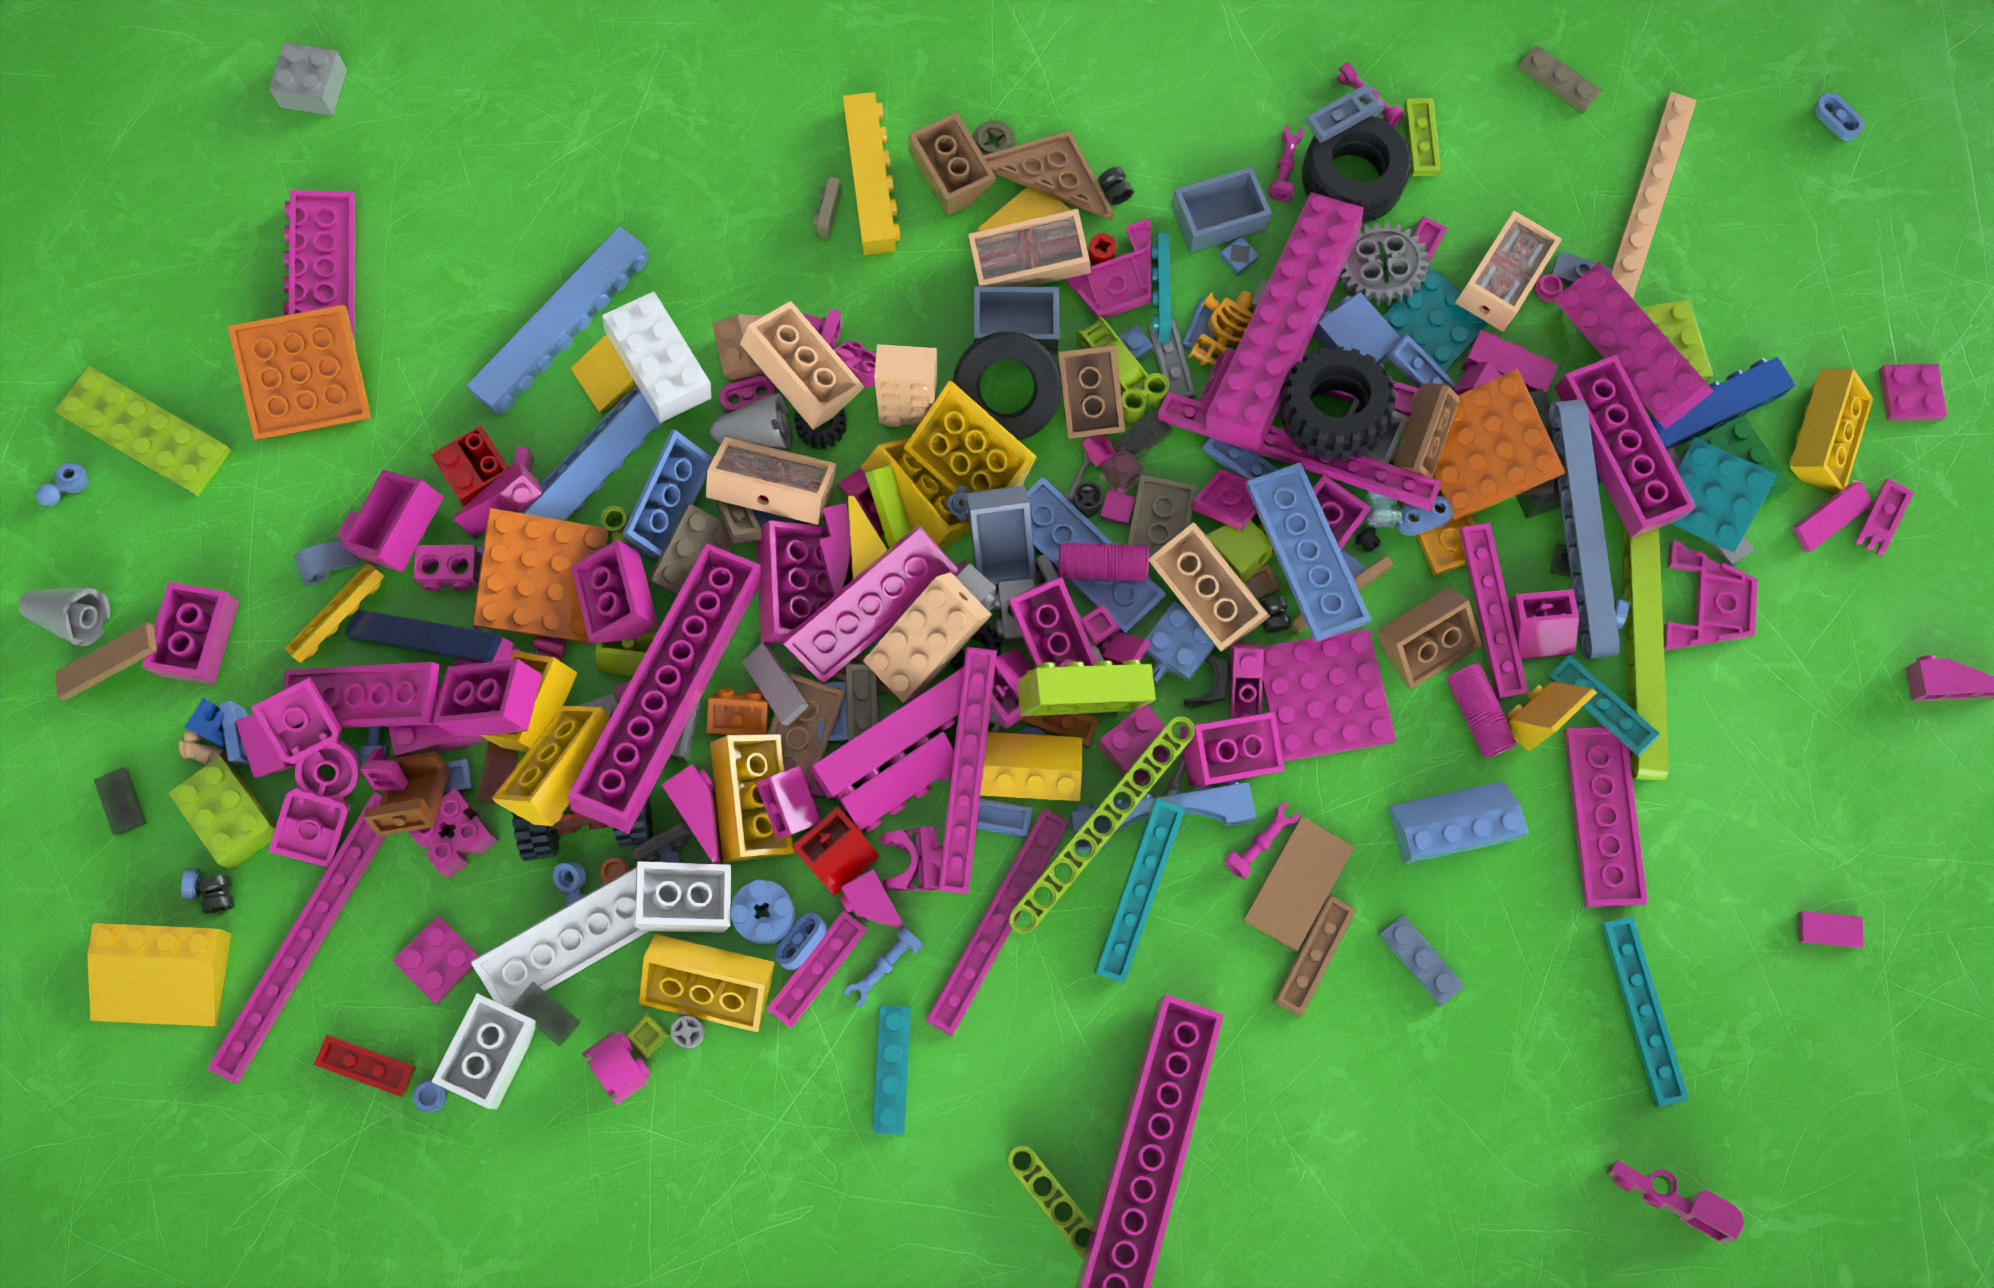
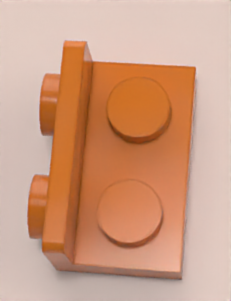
[707,688,769,735]

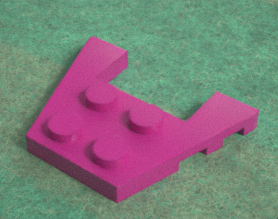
[1064,218,1152,319]
[1663,540,1758,651]

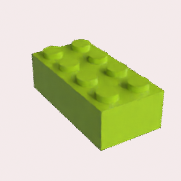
[1017,660,1156,716]

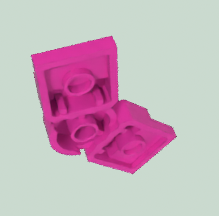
[250,677,362,867]

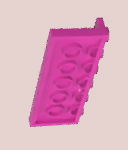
[283,190,355,342]

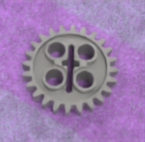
[1340,222,1429,306]

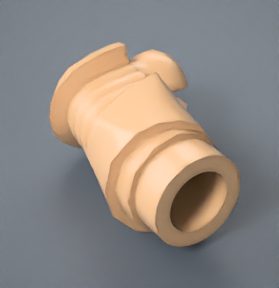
[178,731,228,765]

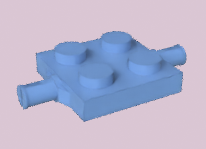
[1146,601,1216,684]

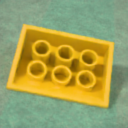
[904,381,1036,502]
[87,923,232,1027]

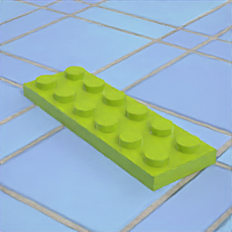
[54,366,232,497]

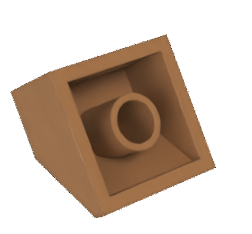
[712,314,766,383]

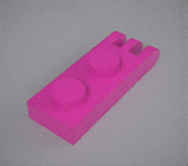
[1854,479,1914,557]

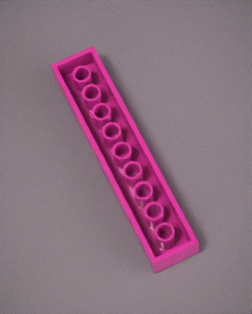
[1206,192,1364,450]
[568,543,761,834]
[1075,994,1224,1288]

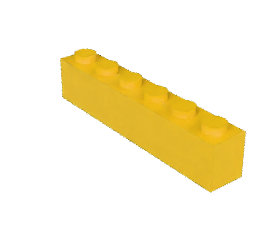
[843,92,901,255]

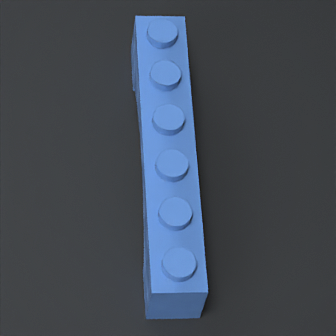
[1070,779,1256,853]

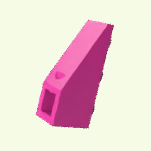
[1228,642,1264,719]

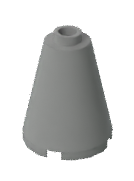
[710,393,793,450]
[19,587,110,647]

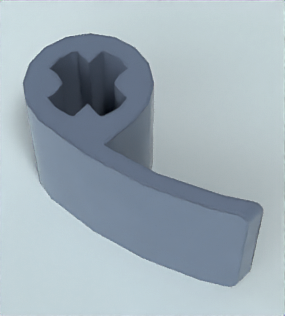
[294,540,359,585]

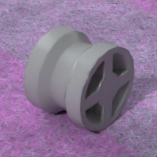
[671,1016,705,1049]

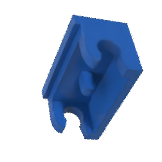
[185,698,226,749]

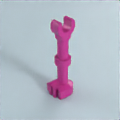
[1336,62,1404,127]
[1268,125,1304,203]
[1223,802,1300,879]

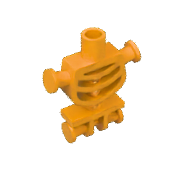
[1188,291,1254,371]

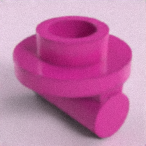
[533,636,567,661]

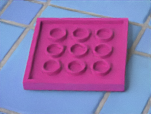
[1262,629,1396,762]

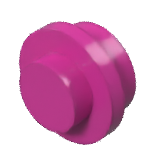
[1534,274,1563,302]

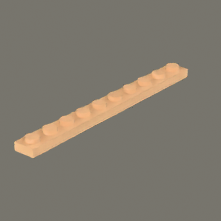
[1611,91,1697,299]

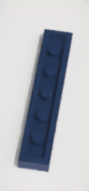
[344,609,502,663]

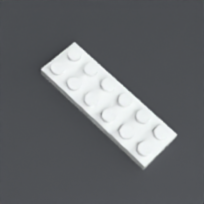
[471,866,649,1010]

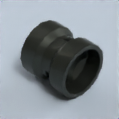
[1098,166,1134,205]
[1072,481,1103,518]
[1260,597,1293,633]
[198,875,235,914]

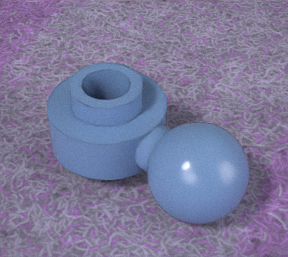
[35,463,89,507]
[553,860,586,907]

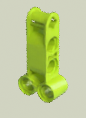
[1076,316,1169,422]

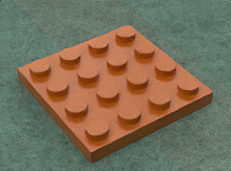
[228,305,372,441]
[1434,368,1566,522]
[472,508,608,644]

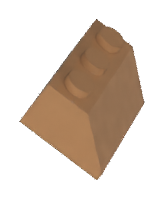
[908,112,996,216]
[1392,383,1460,478]
[1377,587,1482,689]

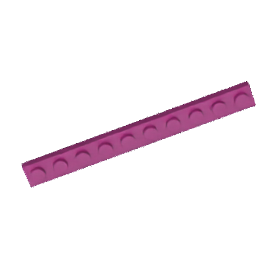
[1158,391,1442,511]
[207,792,387,1083]

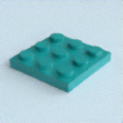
[1383,266,1489,373]
[1670,438,1778,553]

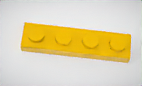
[284,563,385,664]

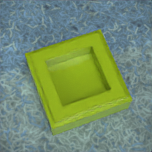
[626,1013,670,1058]

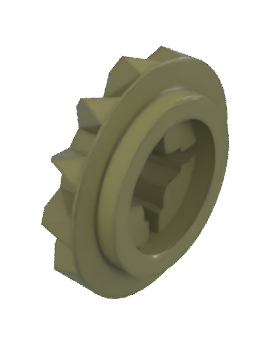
[972,121,1015,155]

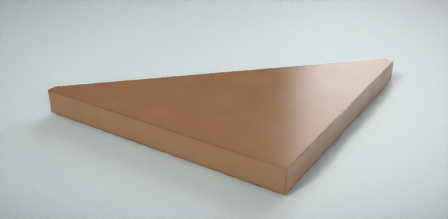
[983,131,1115,220]

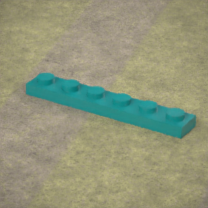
[1094,798,1185,983]
[1600,917,1689,1107]

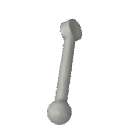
[1064,452,1093,503]
[1168,753,1186,790]

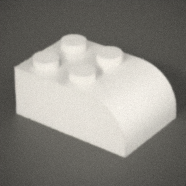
[635,862,731,933]
[431,993,536,1110]

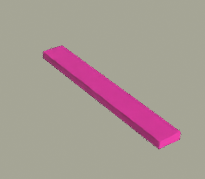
[938,647,997,894]
[926,808,1070,1037]

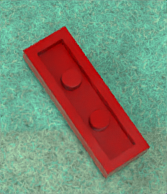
[313,1035,416,1097]

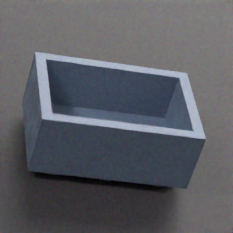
[1171,167,1272,253]
[974,286,1059,353]
[966,485,1036,585]

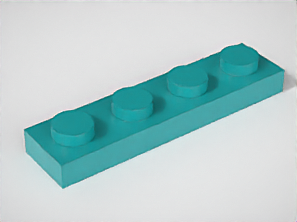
[1151,233,1171,343]
[1548,655,1660,757]
[873,1006,911,1135]

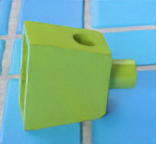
[1206,520,1272,583]

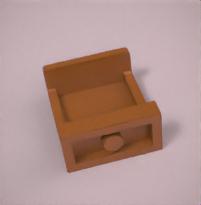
[363,751,450,836]

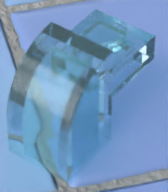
[1363,489,1403,528]

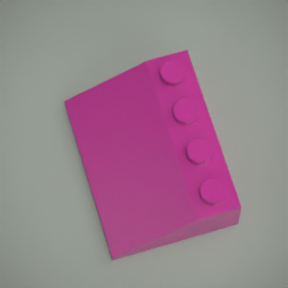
[756,520,852,645]

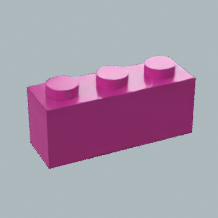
[1461,330,1559,394]

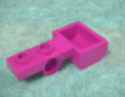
[1607,1160,1744,1244]

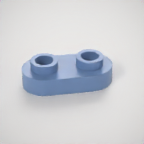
[1814,93,1865,141]
[1396,496,1453,536]
[775,912,827,970]

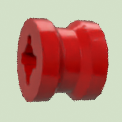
[1088,233,1116,266]

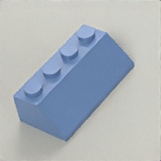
[623,430,713,560]
[1388,781,1529,864]

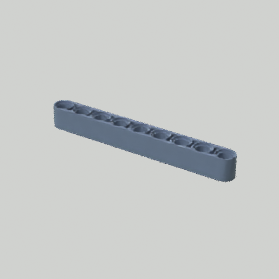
[1549,399,1620,659]

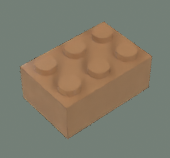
[1057,345,1125,439]

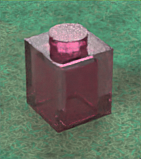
[1101,447,1144,494]

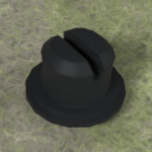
[1355,527,1381,552]

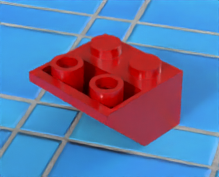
[430,425,509,506]
[792,807,880,897]

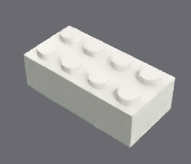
[602,291,711,423]

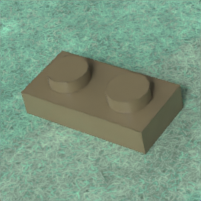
[813,176,842,240]
[716,500,762,544]

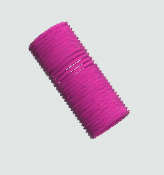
[1058,542,1149,582]
[1446,663,1518,759]

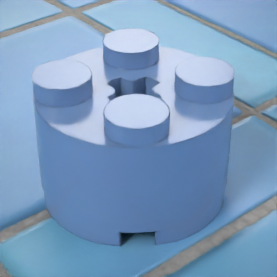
[730,880,795,946]

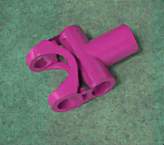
[880,827,944,892]

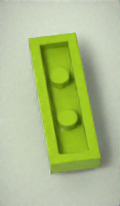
[1404,98,1441,176]

